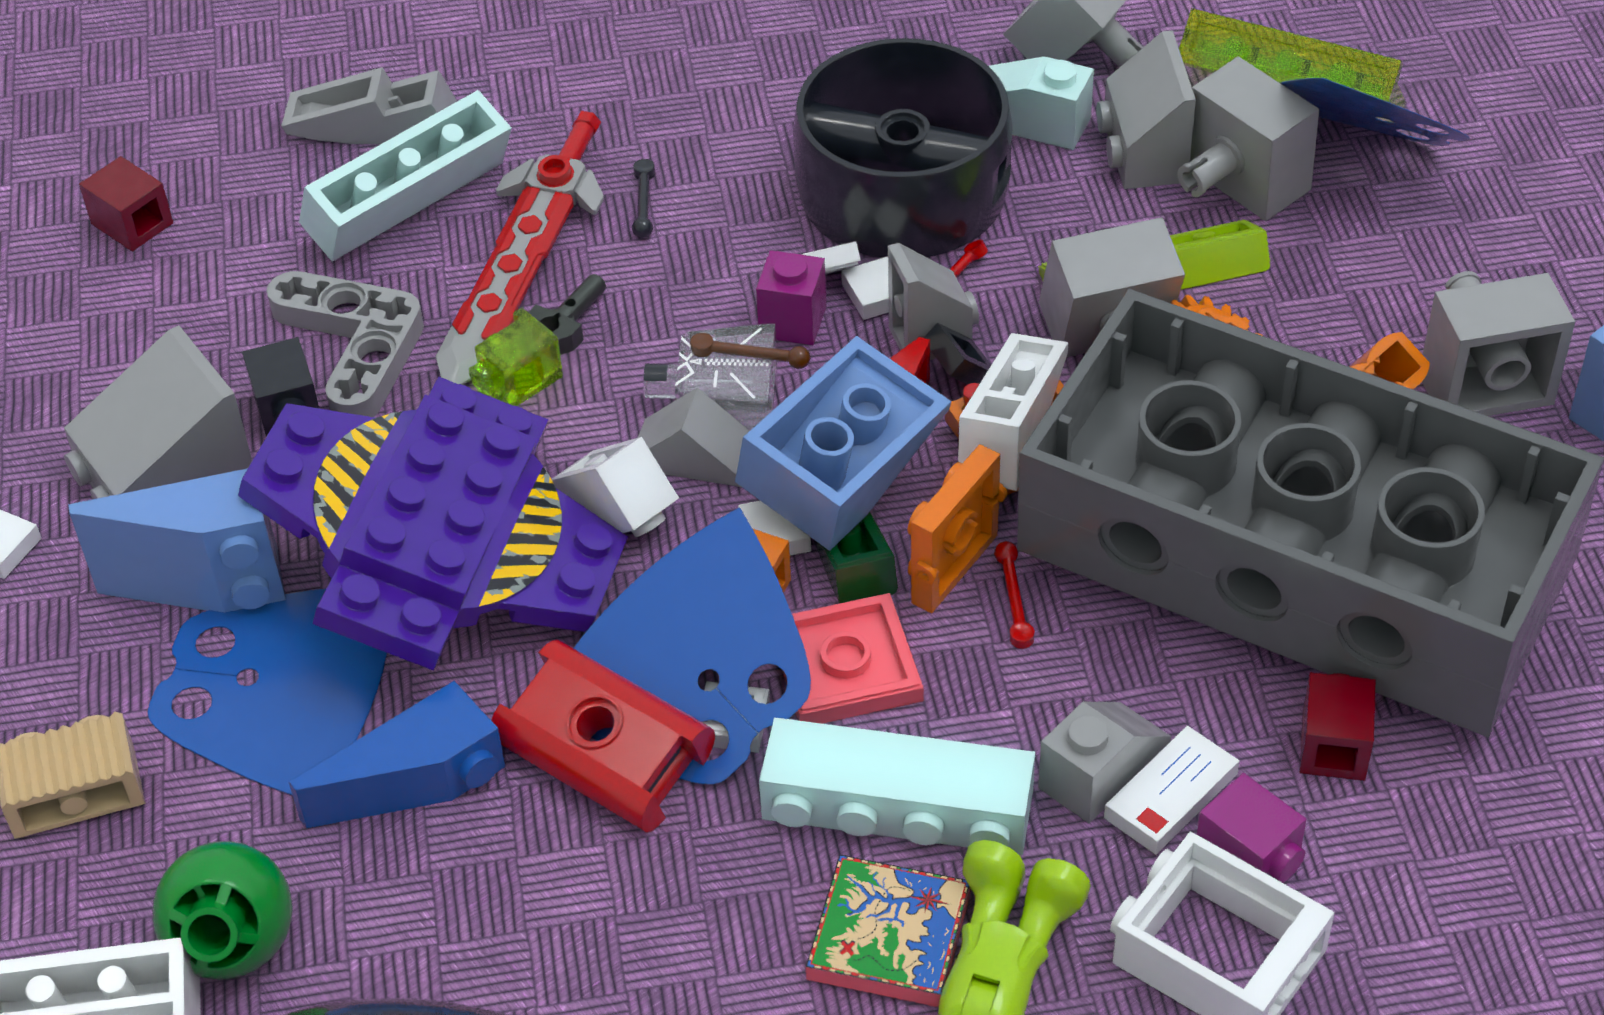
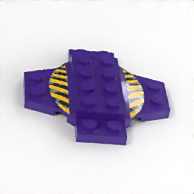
[238,376,628,671]

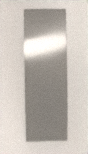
[281,67,457,144]

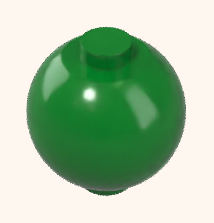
[152,841,293,980]

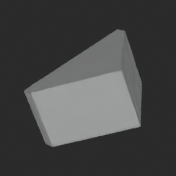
[638,387,750,487]

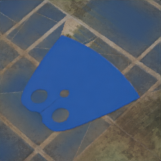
[1280,78,1470,146]
[574,507,811,785]
[147,588,387,796]

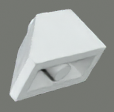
[552,437,679,537]

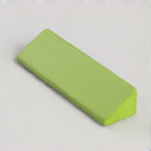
[1038,219,1270,290]

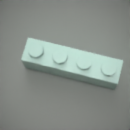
[299,90,511,262]
[759,717,1035,855]

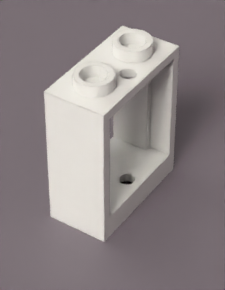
[1110,831,1335,1015]

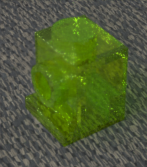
[469,307,563,406]

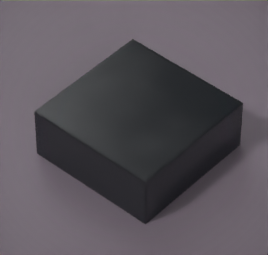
[924,323,991,384]

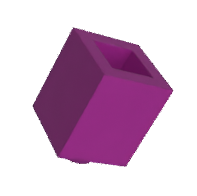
[756,250,827,346]
[1197,773,1307,883]

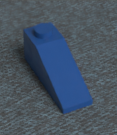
[289,681,505,828]

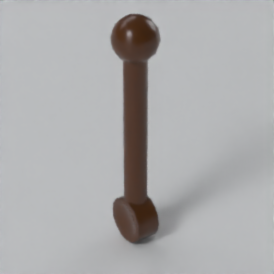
[690,333,810,369]

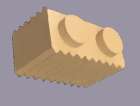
[0,711,145,839]

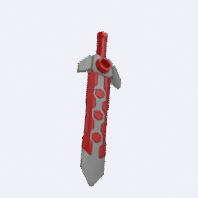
[436,110,604,385]

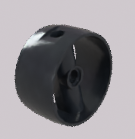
[793,38,1012,258]

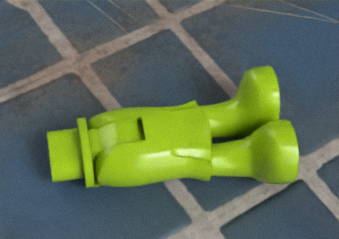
[938,840,1091,1015]

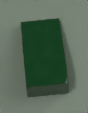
[813,512,898,603]

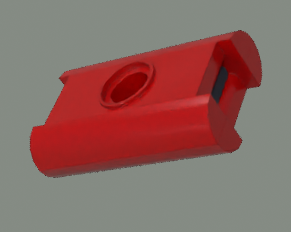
[491,640,715,833]

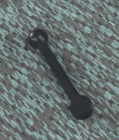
[632,159,655,238]

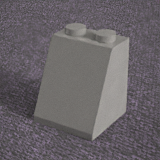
[64,325,252,499]

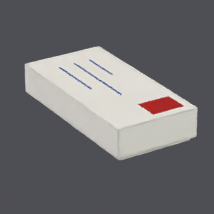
[1104,725,1239,855]

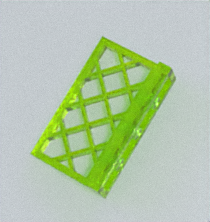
[1179,8,1407,108]

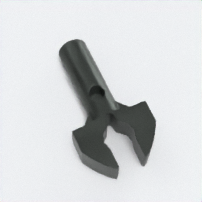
[525,274,606,357]

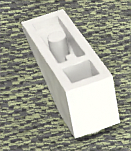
[958,333,1068,491]

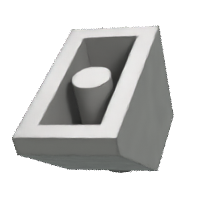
[888,243,979,360]
[1038,701,1171,824]

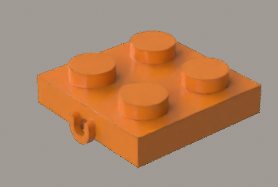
[907,444,1007,614]

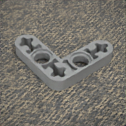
[266,271,424,417]

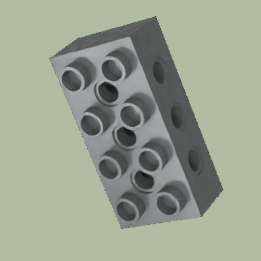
[1017,289,1604,738]

